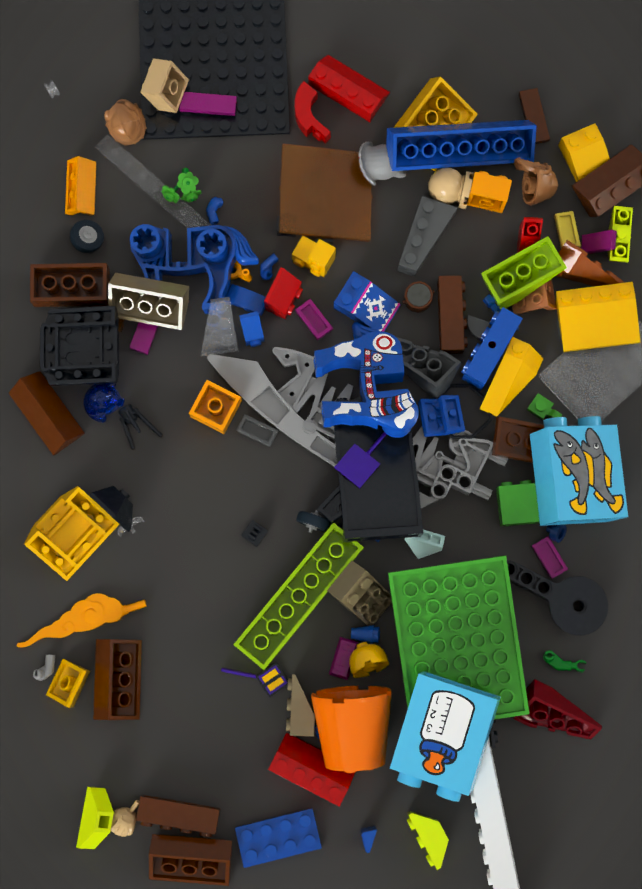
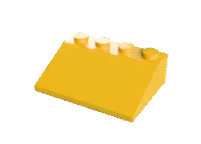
[393,76,478,171]
[556,282,640,352]

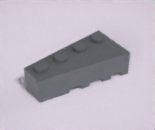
[397,196,458,277]

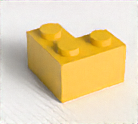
[292,236,336,277]

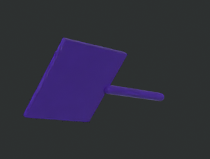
[334,432,387,488]

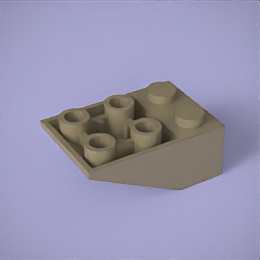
[327,561,392,626]
[286,674,315,737]

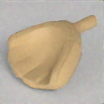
[111,800,139,837]

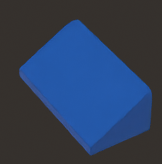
[360,825,377,853]

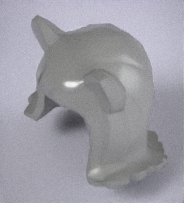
[359,141,406,186]

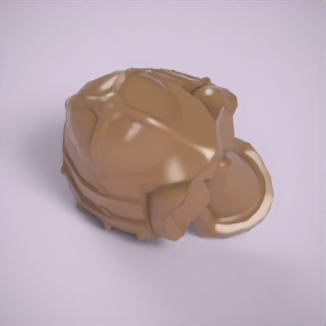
[104,99,147,146]
[514,157,558,206]

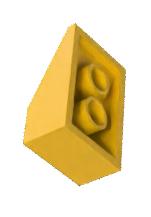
[558,123,610,182]

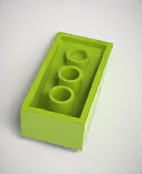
[481,236,567,311]

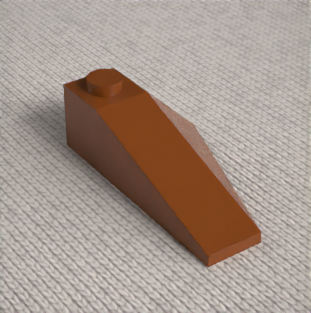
[556,240,625,286]

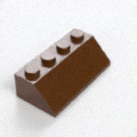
[571,144,642,217]
[93,639,142,720]
[149,834,232,886]

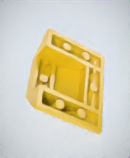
[24,486,119,581]

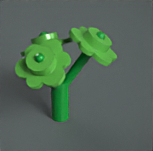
[161,168,202,203]

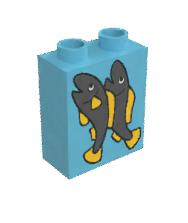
[530,416,628,526]

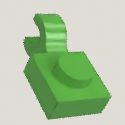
[527,393,562,420]

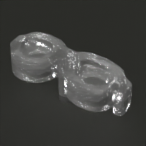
[117,517,145,538]

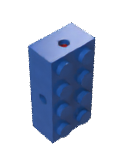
[461,307,523,390]

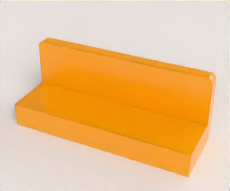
[65,156,96,216]

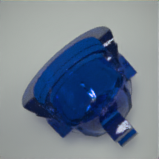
[84,383,125,423]

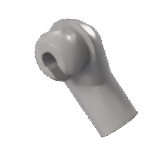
[33,655,56,681]

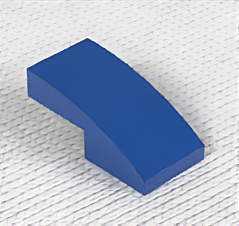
[225,284,266,316]

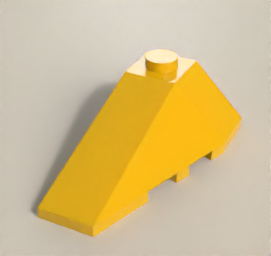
[480,337,543,417]

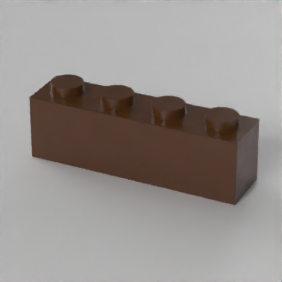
[437,275,468,354]
[136,795,221,837]

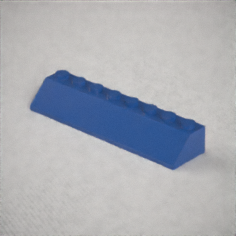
[386,120,537,171]

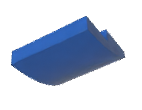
[418,395,465,437]

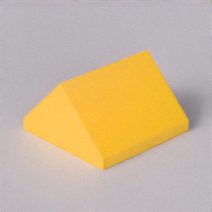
[46,659,90,708]

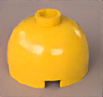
[349,642,389,678]

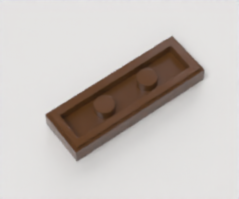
[519,88,550,144]

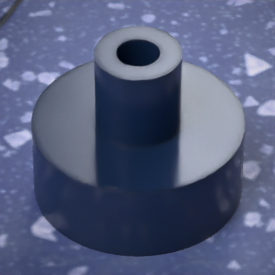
[546,525,567,543]

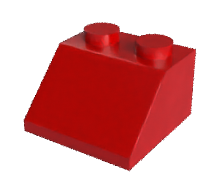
[264,267,303,320]

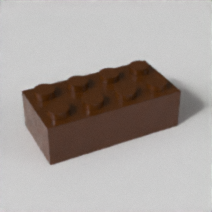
[30,263,110,307]

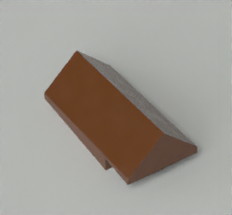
[9,371,85,456]

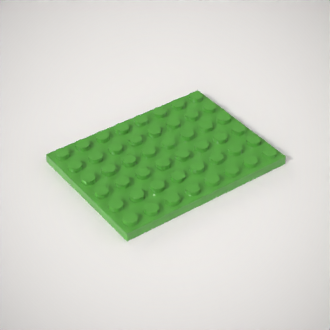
[388,555,529,719]

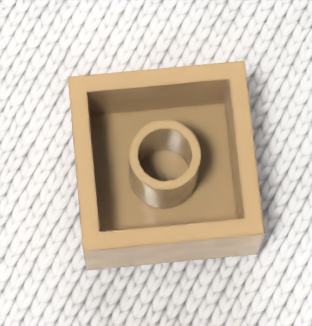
[141,59,189,113]

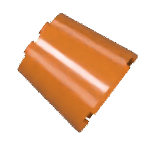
[311,686,392,773]

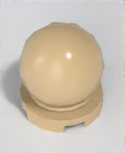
[428,168,474,209]

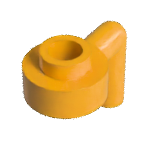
[231,261,252,282]

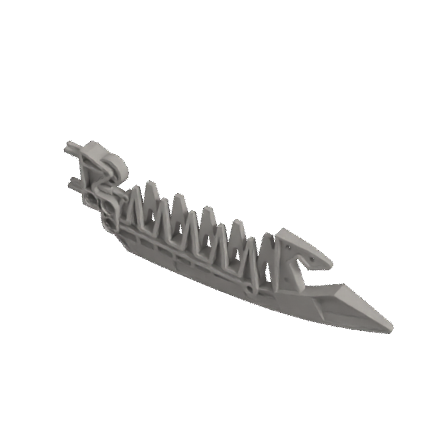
[207,347,508,509]

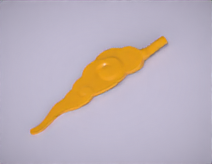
[17,593,147,648]

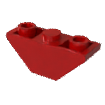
[517,217,543,253]

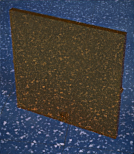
[279,144,373,242]

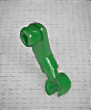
[543,650,586,673]

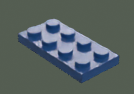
[235,808,322,868]

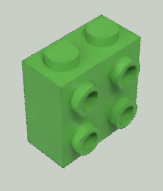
[496,480,540,527]

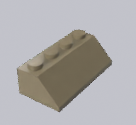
[108,273,189,330]

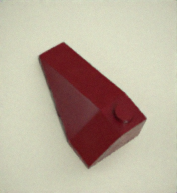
[513,679,602,740]

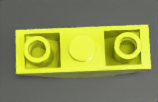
[607,206,633,263]
[76,787,114,849]
[406,811,449,870]

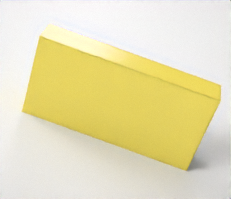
[554,211,581,248]

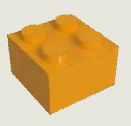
[466,171,512,213]
[189,380,242,434]

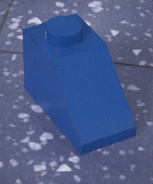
[239,311,265,347]

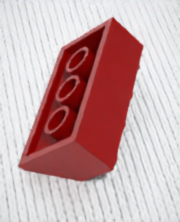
[308,55,390,122]
[268,732,355,807]

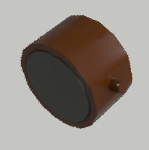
[402,281,435,313]

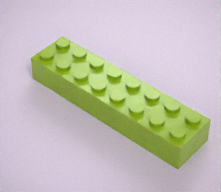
[233,523,364,670]

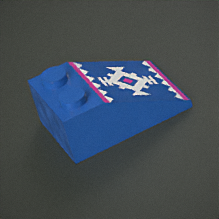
[333,271,401,332]

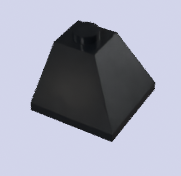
[90,486,133,532]

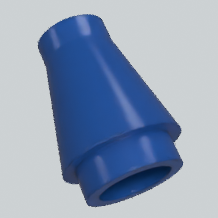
[351,625,380,644]

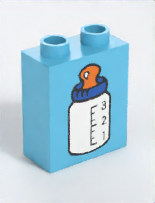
[390,671,501,802]

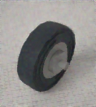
[70,219,104,254]
[296,510,331,533]

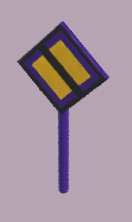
[221,663,288,697]

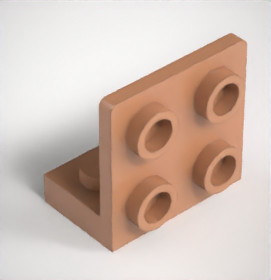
[512,279,557,315]

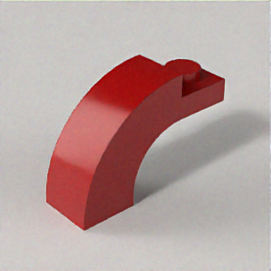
[295,81,331,144]

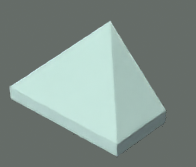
[404,529,445,559]

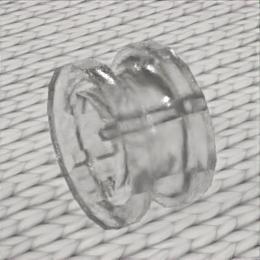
[44,80,60,99]

